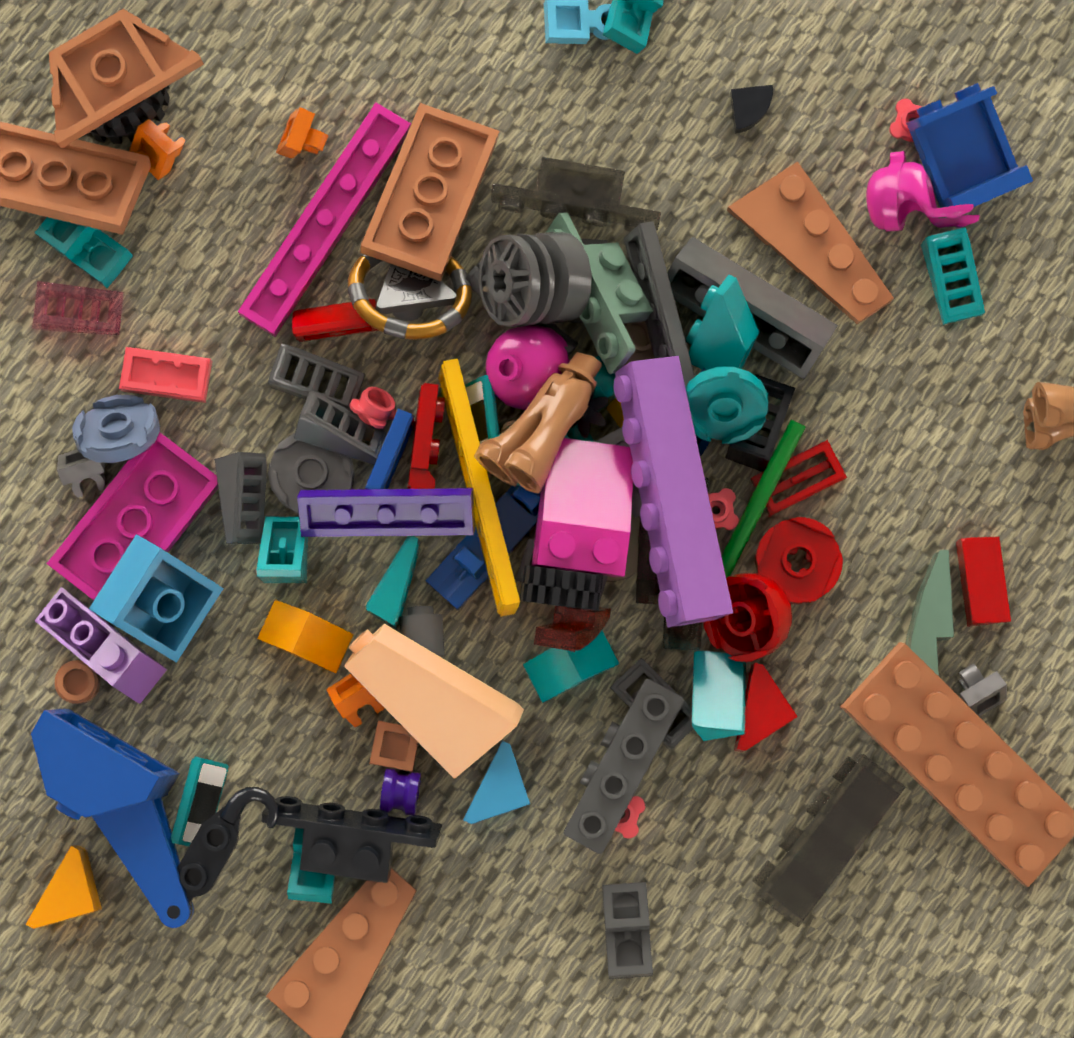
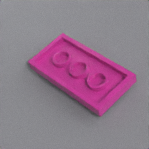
[46,432,218,600]

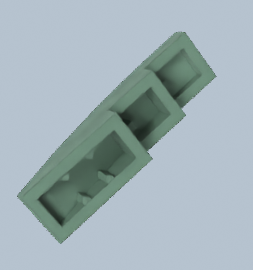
[905,550,954,676]

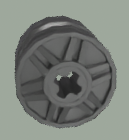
[479,232,592,327]

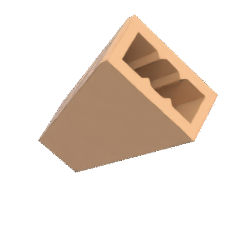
[344,624,524,779]

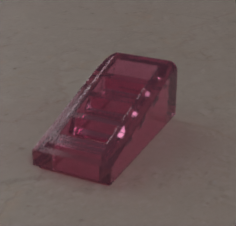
[32,281,124,335]

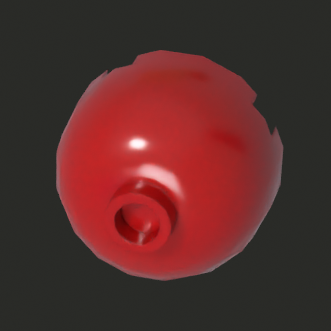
[703,573,792,662]

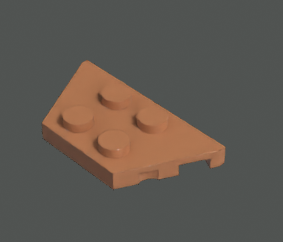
[49,9,204,149]

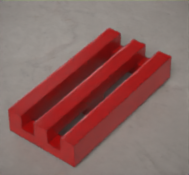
[750,440,847,517]

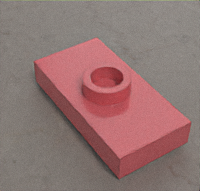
[119,347,212,403]

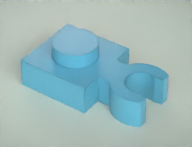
[543,0,611,44]

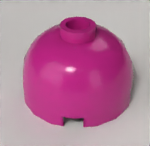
[485,325,570,410]

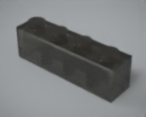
[752,754,905,928]

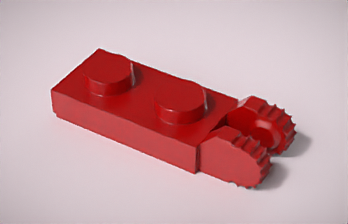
[407,383,445,489]

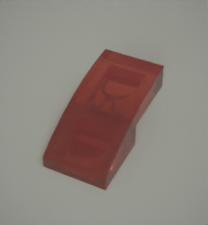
[534,606,611,652]

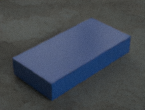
[365,408,415,489]

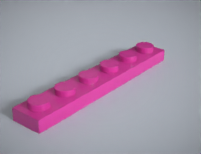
[238,102,411,337]

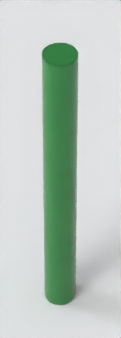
[721,419,806,578]

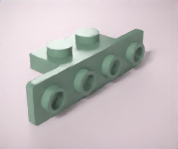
[545,213,653,374]

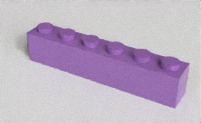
[614,356,733,628]

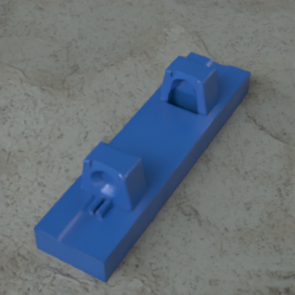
[425,485,541,610]

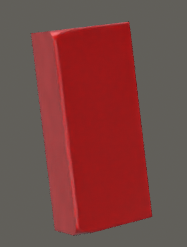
[292,299,379,342]
[956,536,1011,627]

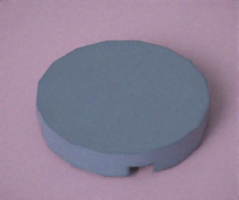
[72,395,160,463]

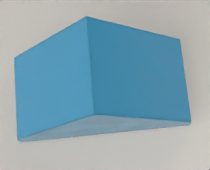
[463,740,530,824]

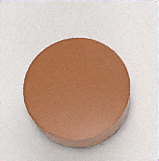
[55,660,100,704]

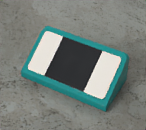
[465,375,500,444]
[170,756,229,846]

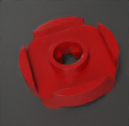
[755,517,843,605]

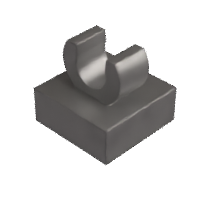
[57,450,105,498]
[959,663,1007,717]

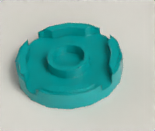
[686,367,768,444]

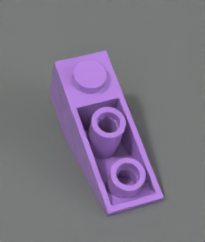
[35,587,167,704]

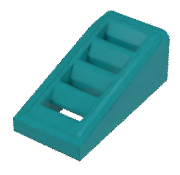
[921,227,985,325]
[365,536,420,629]

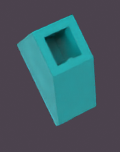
[685,274,759,370]

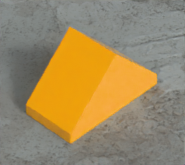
[257,600,354,674]
[26,845,102,929]

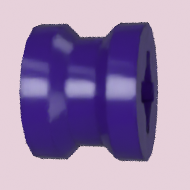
[380,769,421,816]

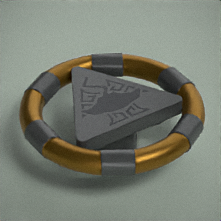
[347,254,472,339]

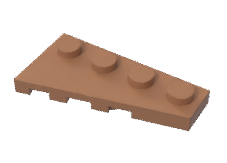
[727,161,894,324]
[266,868,417,1038]

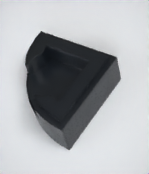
[730,85,773,134]

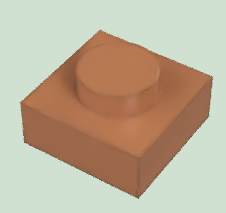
[369,720,419,772]

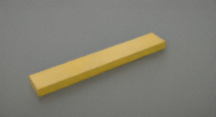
[438,358,520,617]

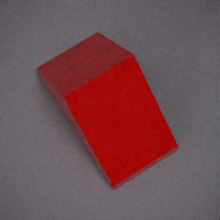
[734,663,798,752]

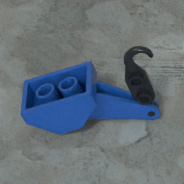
[31,709,278,928]

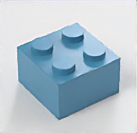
[89,534,224,663]

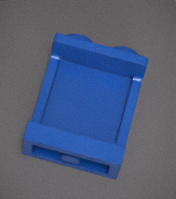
[906,83,1033,208]

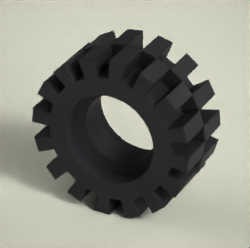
[520,565,603,610]

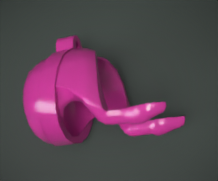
[866,151,980,232]

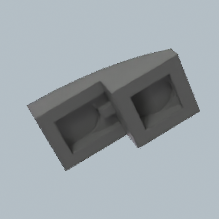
[602,882,653,979]

